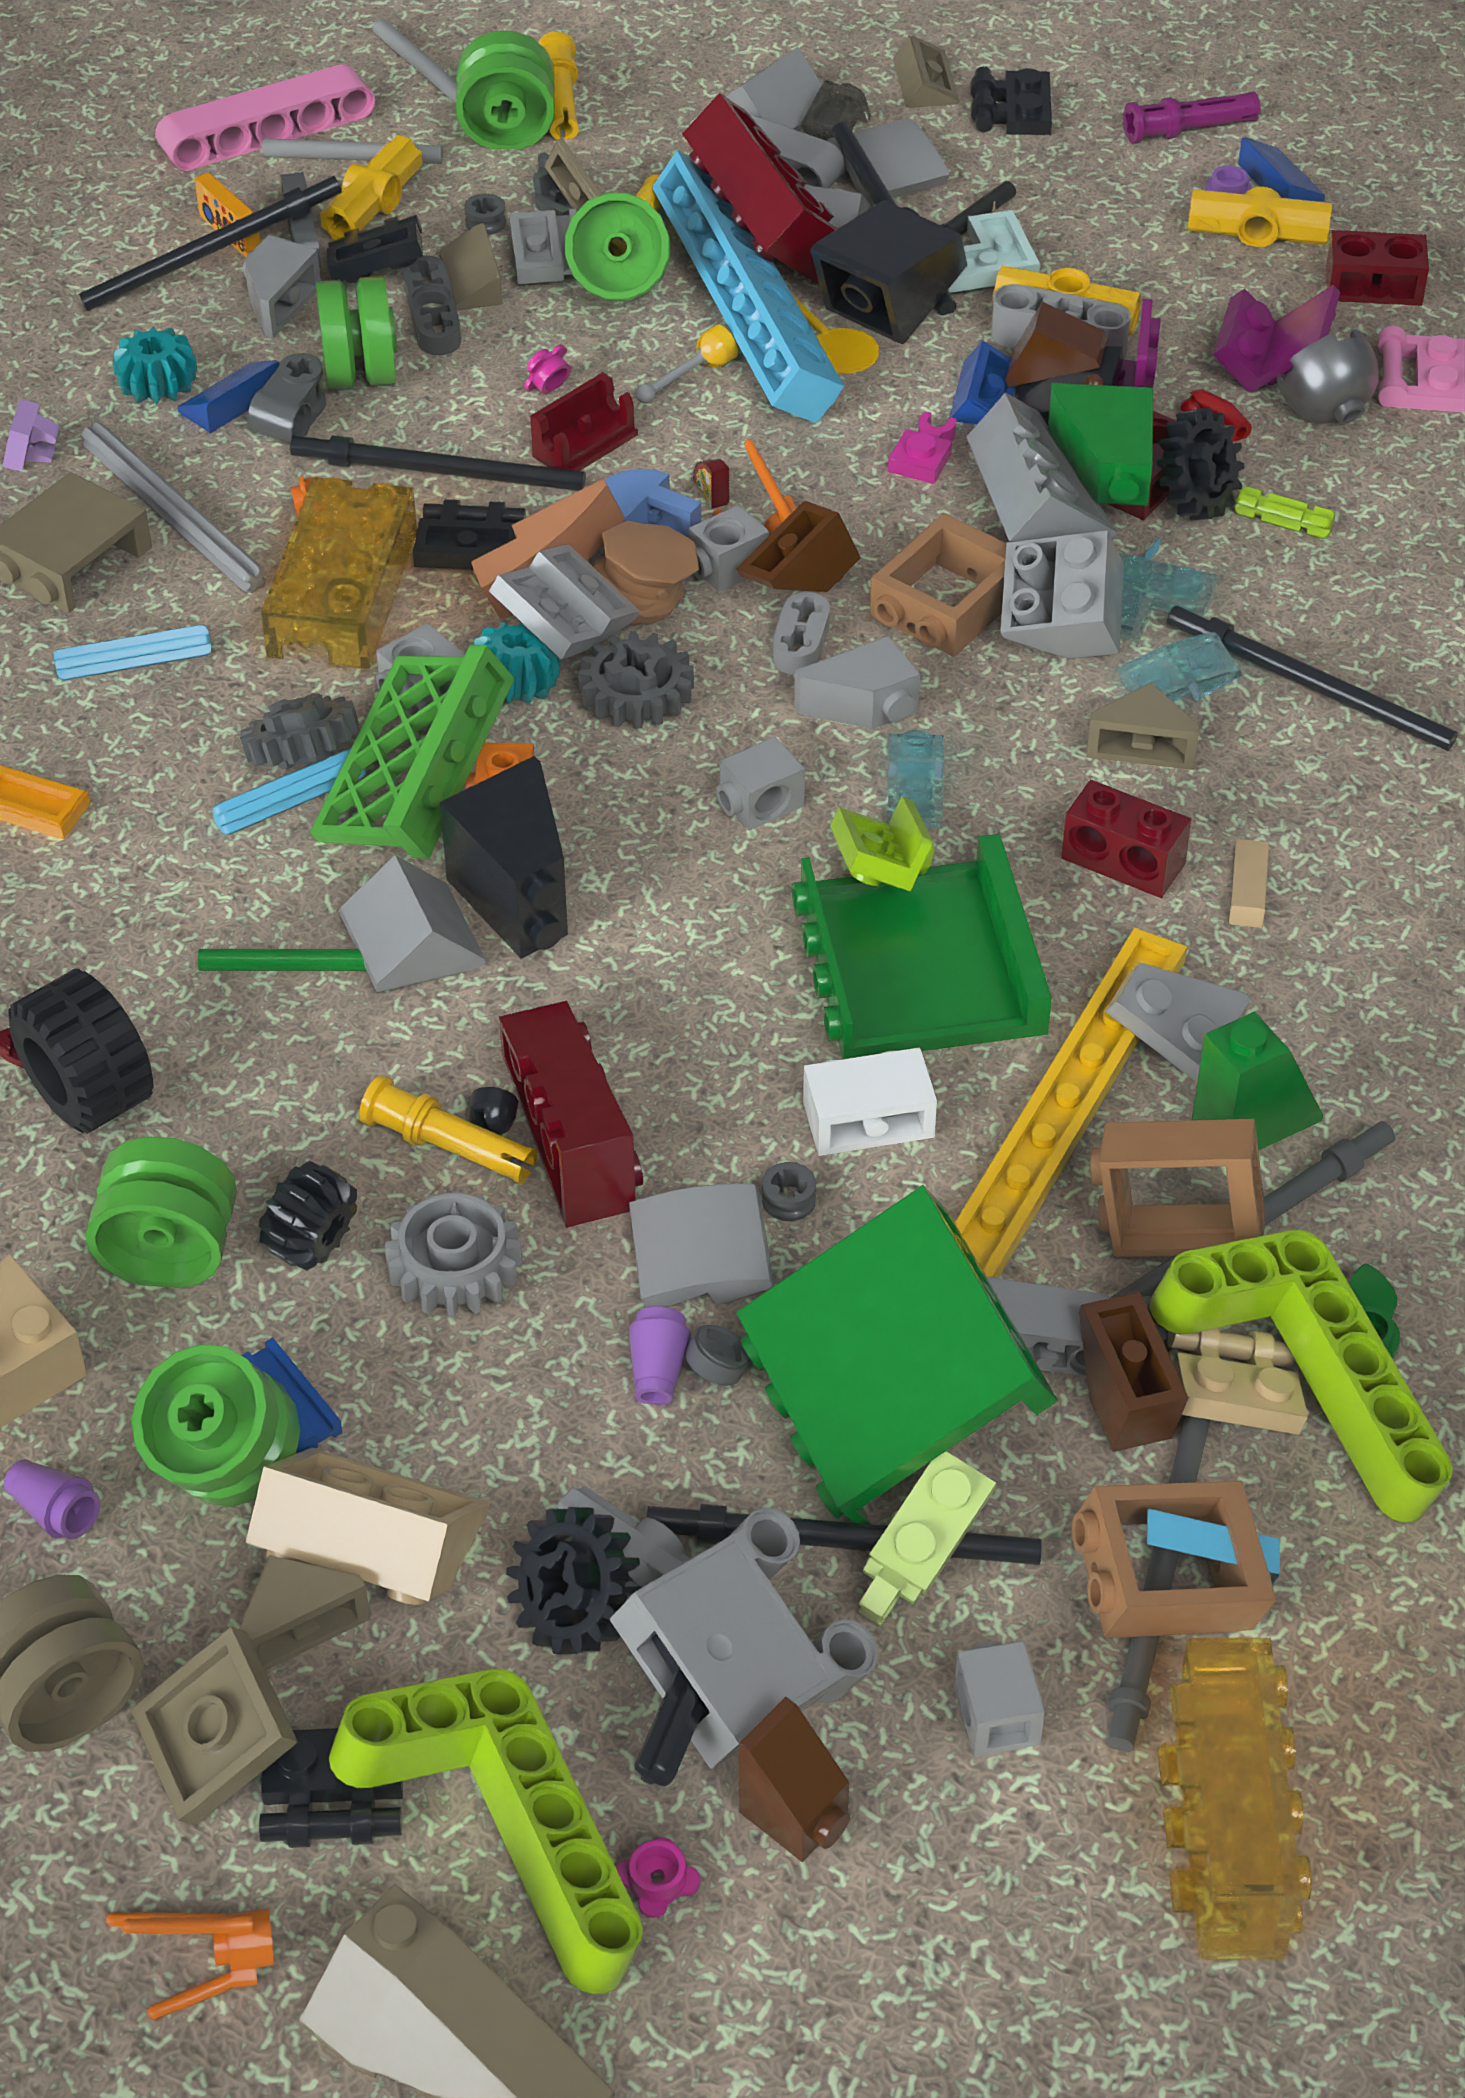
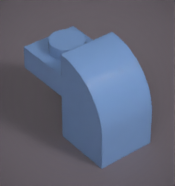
[603,469,701,547]

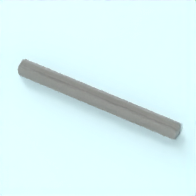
[81,422,266,593]

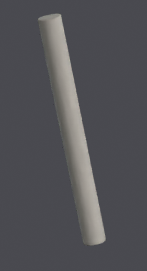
[373,19,457,104]
[262,138,443,164]

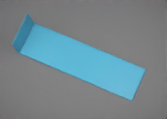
[1147,1508,1280,1586]

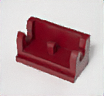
[530,372,638,471]

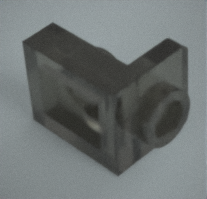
[801,80,871,141]

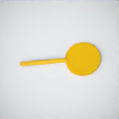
[791,293,879,374]

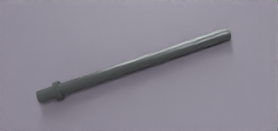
[1106,1416,1210,1752]

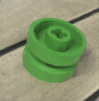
[455,31,554,149]
[565,193,670,302]
[316,276,397,391]
[85,1136,237,1288]
[131,1344,301,1507]

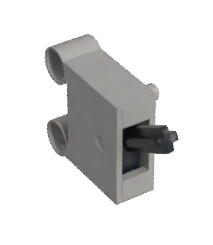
[609,1507,878,1787]

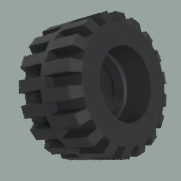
[8,969,154,1134]

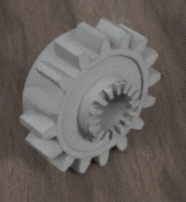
[385,1191,522,1317]

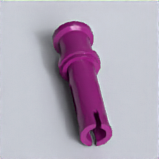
[1123,91,1261,144]

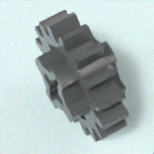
[578,631,694,728]
[240,693,360,769]

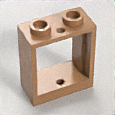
[870,513,1006,657]
[1091,1119,1266,1257]
[1072,1481,1277,1638]

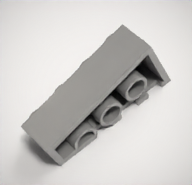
[967,392,1118,542]

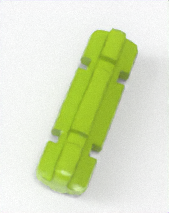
[1235,486,1335,539]

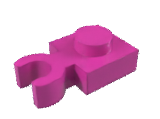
[888,411,956,484]

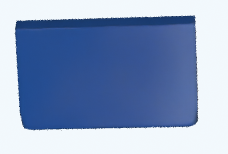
[1238,137,1325,202]
[949,341,1017,425]
[177,360,280,433]

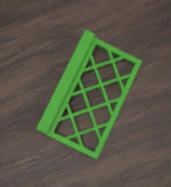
[310,645,515,859]

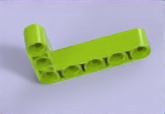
[1149,1230,1453,1523]
[329,1669,643,1995]

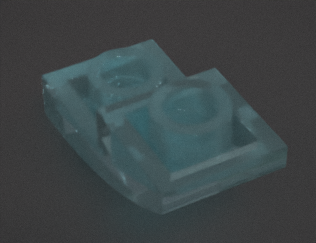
[1117,632,1242,702]
[887,730,944,828]

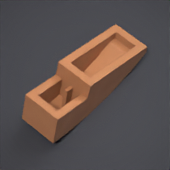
[471,478,625,620]

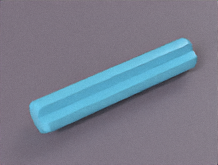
[54,624,211,680]
[212,748,366,835]

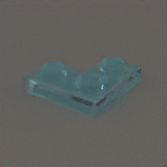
[1119,553,1218,642]

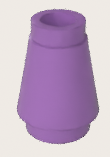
[628,1306,691,1405]
[4,1459,100,1539]

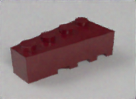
[682,93,838,284]
[499,1000,644,1228]

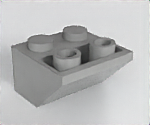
[1000,530,1124,658]

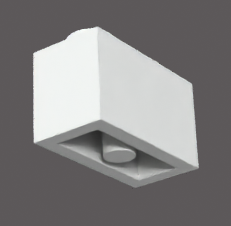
[803,1048,937,1156]

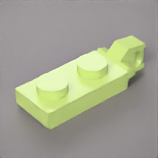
[858,1451,996,1627]

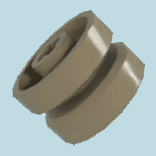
[0,1574,144,1752]

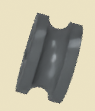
[464,193,506,235]
[762,1162,816,1221]

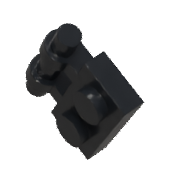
[970,66,1052,135]
[327,215,423,283]
[413,499,526,570]
[259,1728,403,1848]

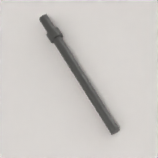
[1111,1121,1395,1298]

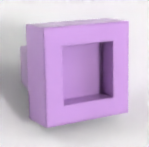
[2,399,60,471]

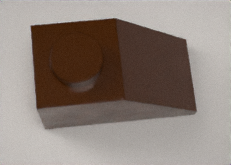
[736,500,861,592]
[1079,1292,1189,1452]
[739,1697,850,1862]

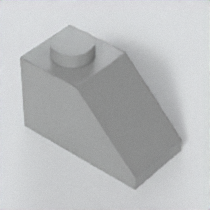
[243,235,321,338]
[794,636,920,729]

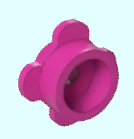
[524,344,571,394]
[616,1838,700,1918]

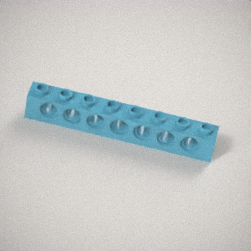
[652,151,845,423]

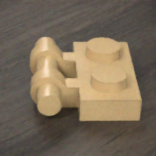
[1167,1328,1308,1435]

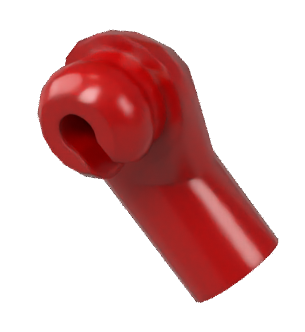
[1180,389,1252,442]

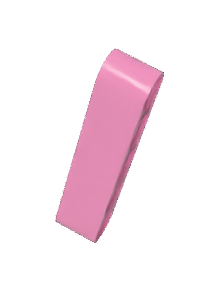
[155,64,375,171]

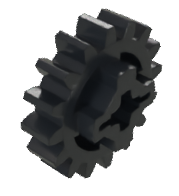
[1157,408,1244,521]
[506,1507,642,1654]

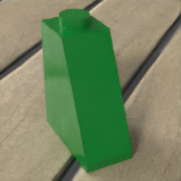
[1048,383,1153,506]
[1192,1011,1323,1151]

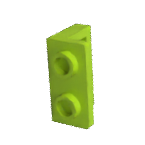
[830,796,934,891]

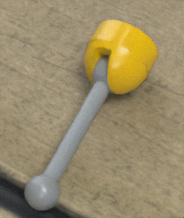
[636,324,738,403]

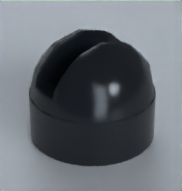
[469,1087,519,1135]

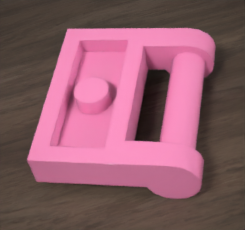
[1378,326,1465,412]

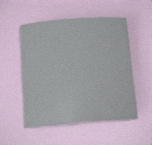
[827,118,950,204]
[489,544,640,660]
[629,1183,774,1307]

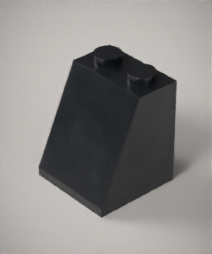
[810,200,968,345]
[440,756,568,959]

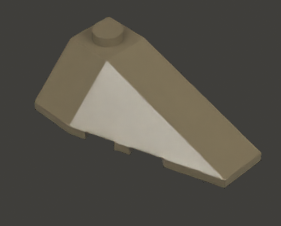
[299,1884,615,2098]

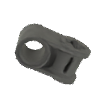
[248,353,326,443]

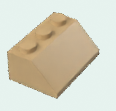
[245,1447,490,1605]

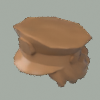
[592,520,699,625]

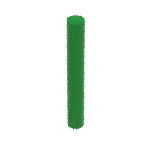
[198,949,366,971]

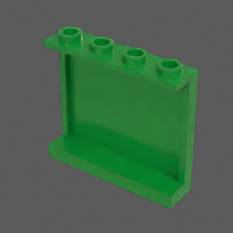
[792,834,1052,1059]
[736,1185,1058,1524]

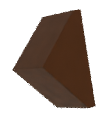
[1005,301,1107,387]

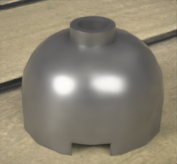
[1277,329,1378,424]

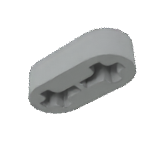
[772,591,830,675]

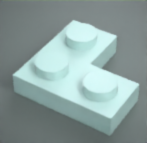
[948,210,1040,293]

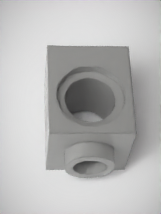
[689,504,769,593]
[716,736,805,831]
[954,1640,1045,1757]

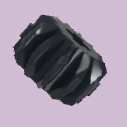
[259,1161,357,1271]

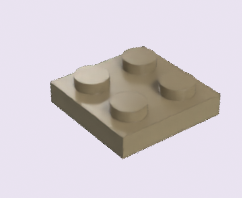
[131,1626,298,1826]

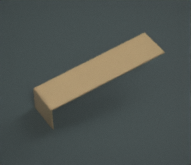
[1229,839,1269,928]

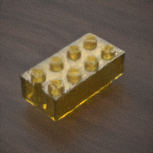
[261,477,417,669]
[1158,1638,1312,1960]

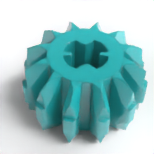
[113,326,197,405]
[474,622,561,704]

